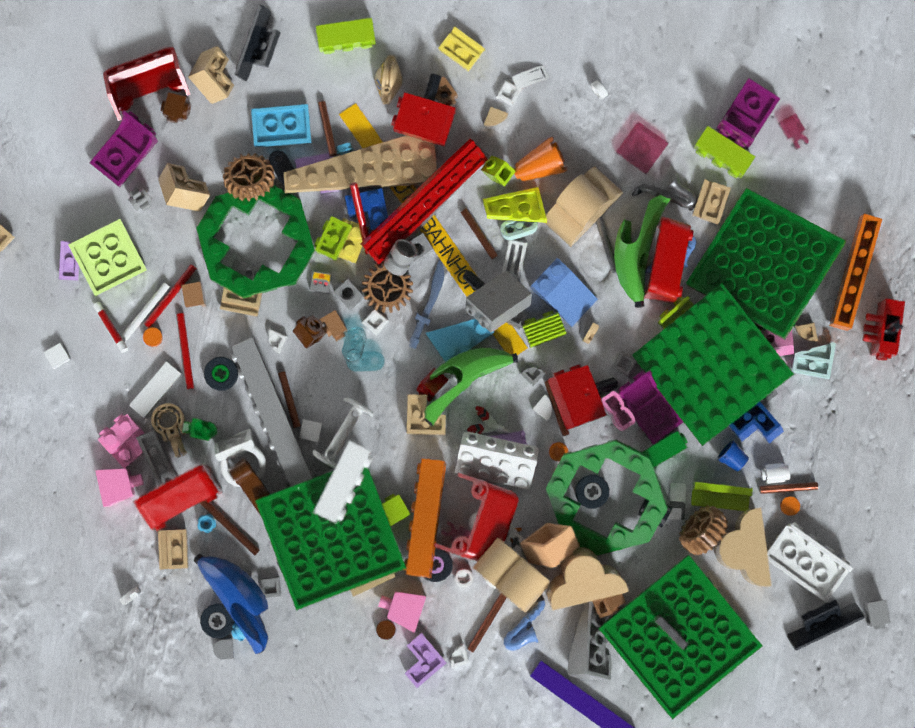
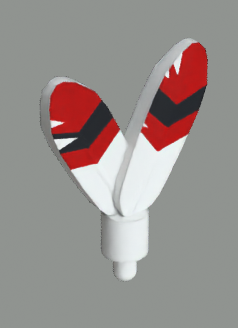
[467,406,509,434]

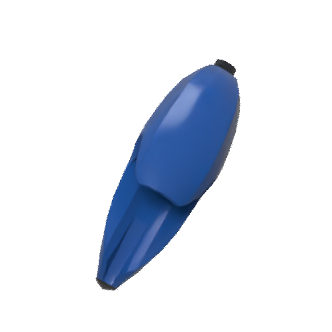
[194,554,269,654]

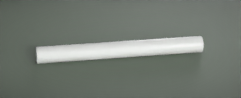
[121,282,170,342]

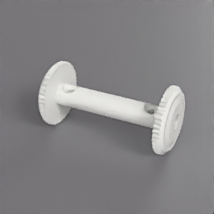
[312,397,374,468]

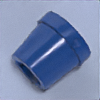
[717,440,749,472]

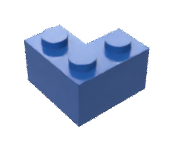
[345,188,388,232]
[729,402,784,443]

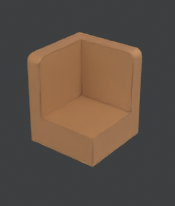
[181,282,206,308]

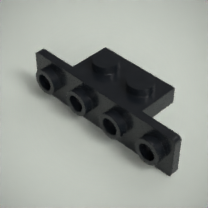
[235,5,281,81]
[787,599,864,651]

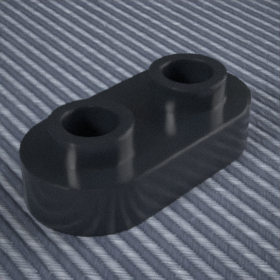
[269,150,294,186]

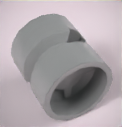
[384,239,418,276]

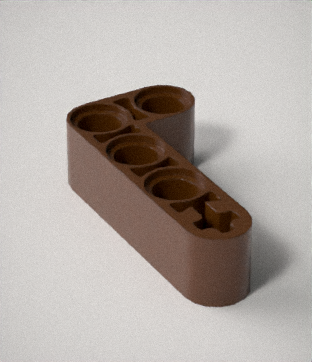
[228,457,271,516]

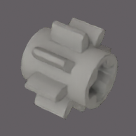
[128,187,152,212]

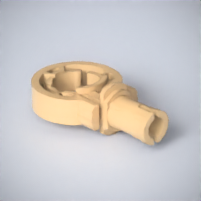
[151,403,187,458]

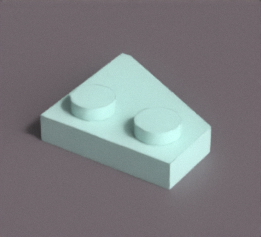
[791,342,836,379]

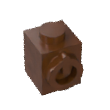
[161,92,191,124]
[293,315,327,349]

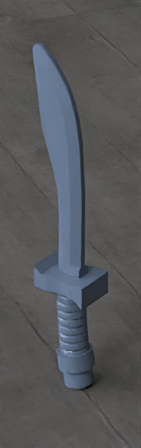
[409,260,444,349]

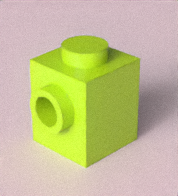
[481,155,516,187]

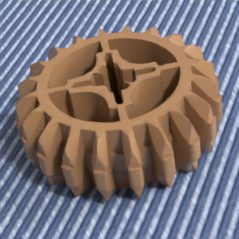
[223,152,275,202]
[362,262,413,313]
[679,506,728,555]

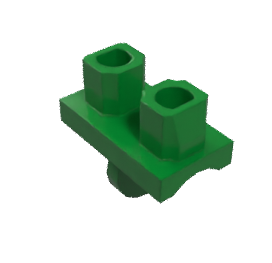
[182,418,217,441]

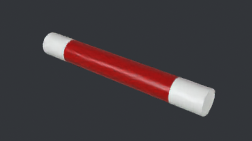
[93,302,128,353]

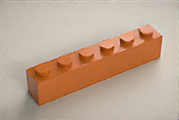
[829,214,882,331]
[404,458,446,578]

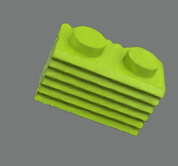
[522,310,566,348]

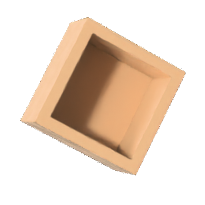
[520,523,579,567]

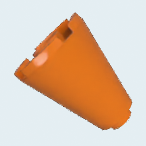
[514,137,568,181]

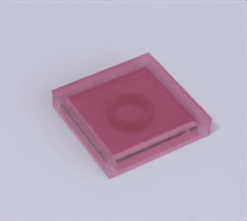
[616,122,669,175]

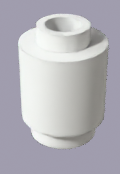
[760,463,790,484]

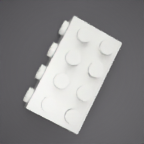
[455,432,539,490]
[767,522,853,603]

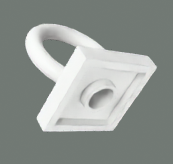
[214,429,266,487]

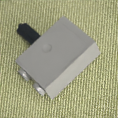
[463,270,532,333]

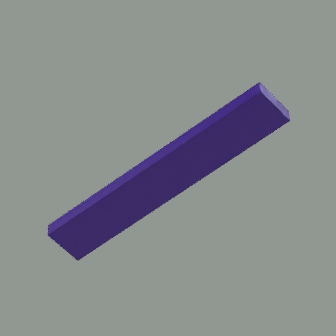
[530,661,634,728]

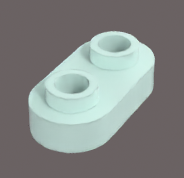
[500,220,538,240]

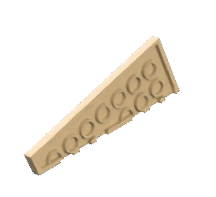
[284,135,437,193]

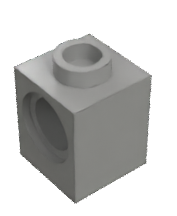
[410,233,434,263]
[334,279,364,310]
[863,599,891,629]

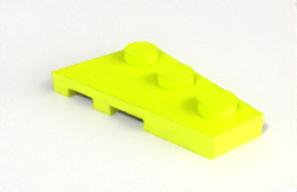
[483,187,547,223]

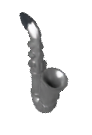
[632,176,697,208]

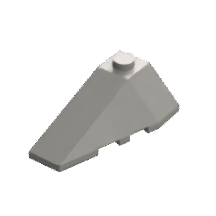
[568,601,612,680]

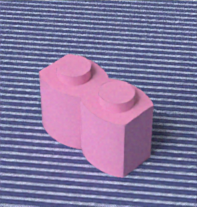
[601,391,635,431]

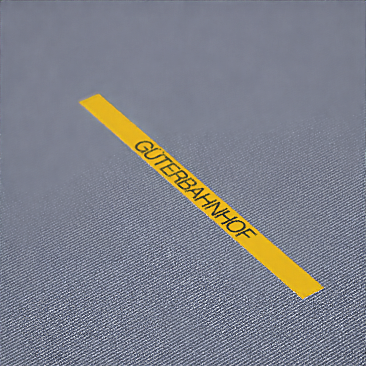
[339,103,528,355]

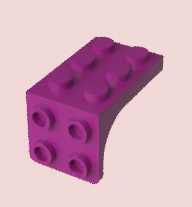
[715,78,781,150]
[89,110,158,188]
[618,370,683,445]

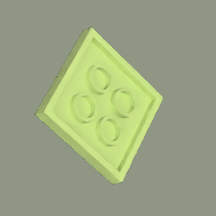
[68,219,146,296]

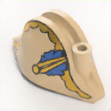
[375,55,403,104]

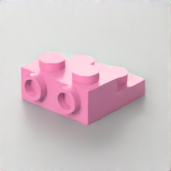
[98,414,145,469]

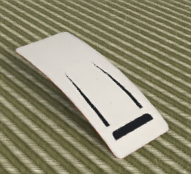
[512,65,549,90]

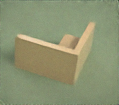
[188,46,234,104]
[158,163,210,211]
[407,394,446,435]

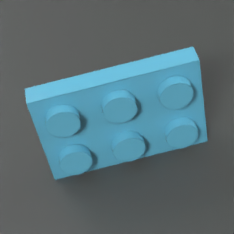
[251,104,312,148]

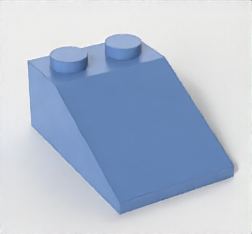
[530,258,598,327]

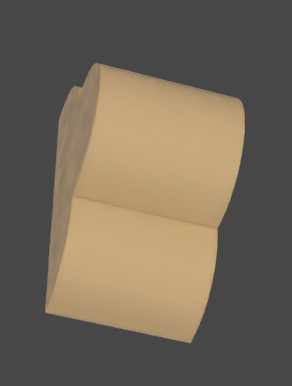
[545,166,623,247]
[714,508,772,587]
[473,538,551,613]
[547,547,628,611]

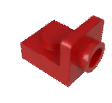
[416,367,449,402]

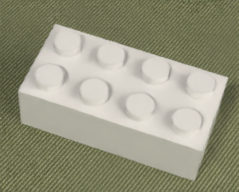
[314,441,373,523]

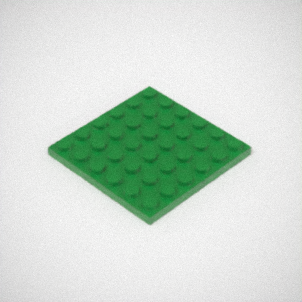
[686,188,846,340]
[632,283,795,446]
[255,467,406,611]
[598,555,763,720]

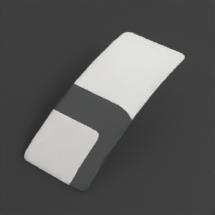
[669,483,686,520]

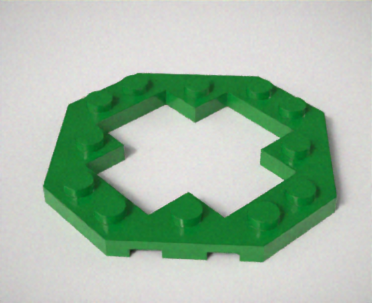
[196,185,315,298]
[546,439,668,556]

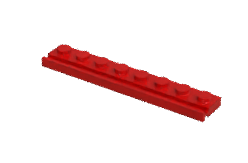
[360,139,488,264]

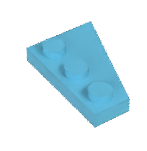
[426,319,494,361]

